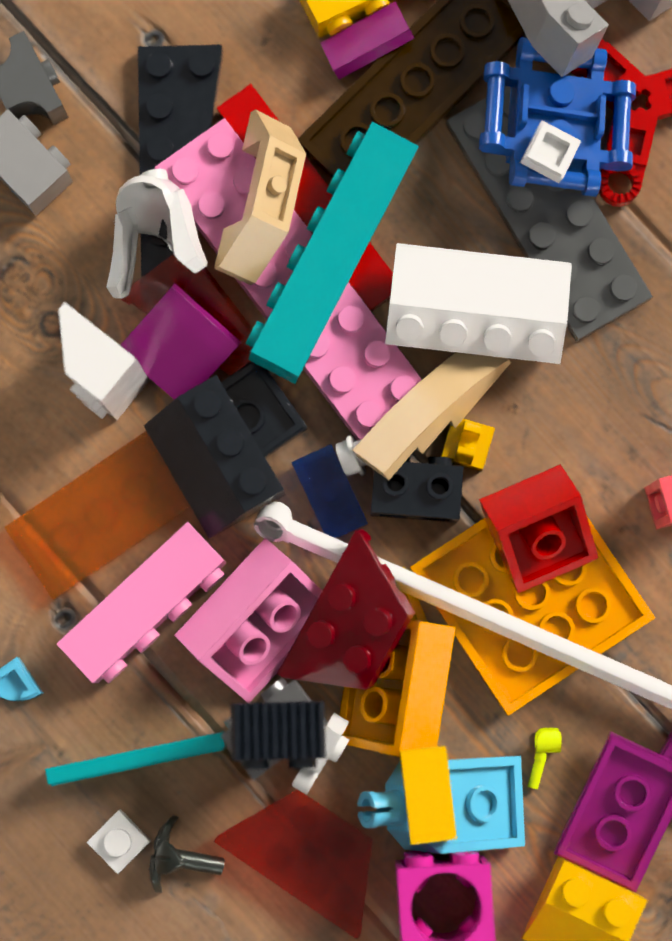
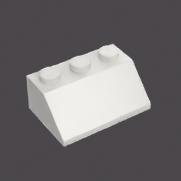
[59,302,150,420]

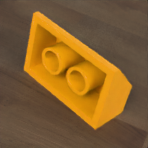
[339,620,456,757]

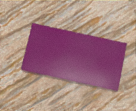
[320,1,414,80]

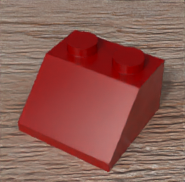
[479,464,599,593]

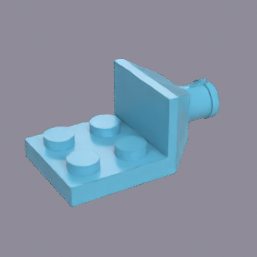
[357,756,525,854]

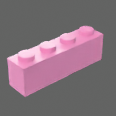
[57,522,226,683]

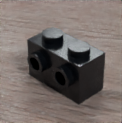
[370,456,464,523]

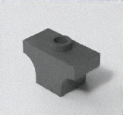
[0,31,69,125]

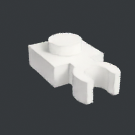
[291,713,349,795]

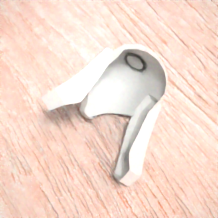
[107,169,208,299]

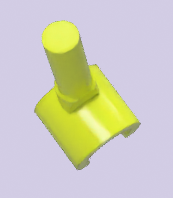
[528,728,562,789]

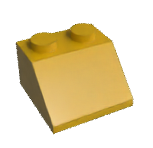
[521,856,648,941]

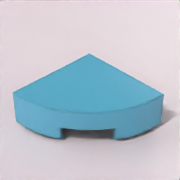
[0,657,44,701]

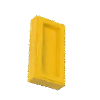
[399,746,457,845]

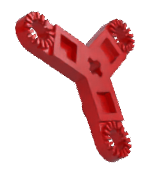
[571,39,672,207]

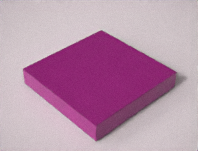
[120,284,240,400]

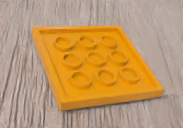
[409,517,655,716]

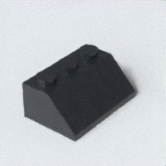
[143,375,285,539]

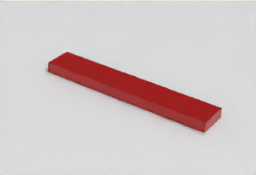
[217,83,393,312]

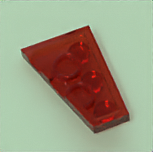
[119,253,253,376]

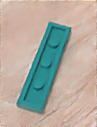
[45,731,228,786]

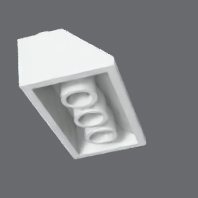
[385,243,572,364]

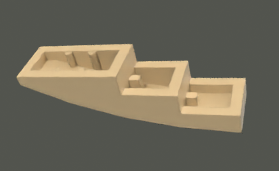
[353,352,511,480]

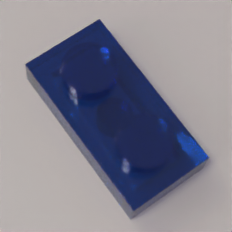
[291,444,368,539]

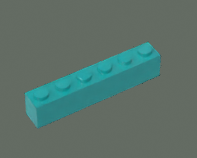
[246,121,419,384]

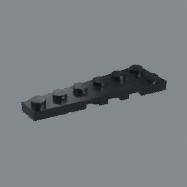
[138,44,223,302]

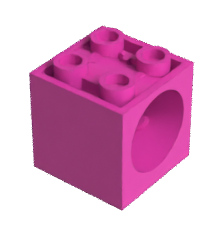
[395,851,495,941]

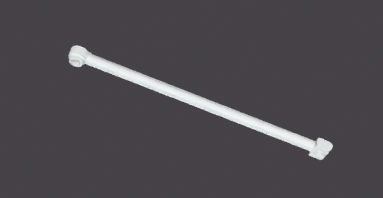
[254,501,672,710]

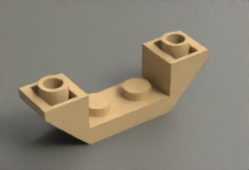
[214,110,306,285]

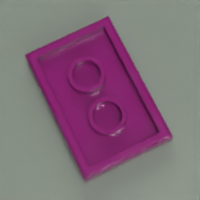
[554,731,672,893]

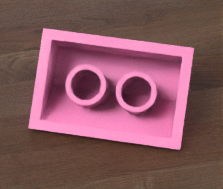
[174,538,322,703]

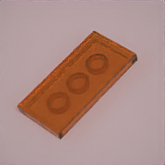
[4,431,191,600]

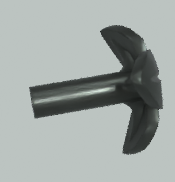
[149,815,225,893]

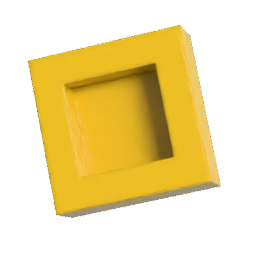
[441,419,495,471]

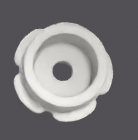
[336,435,367,476]

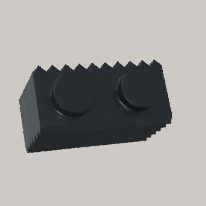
[230,701,326,770]

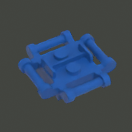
[479,37,636,197]

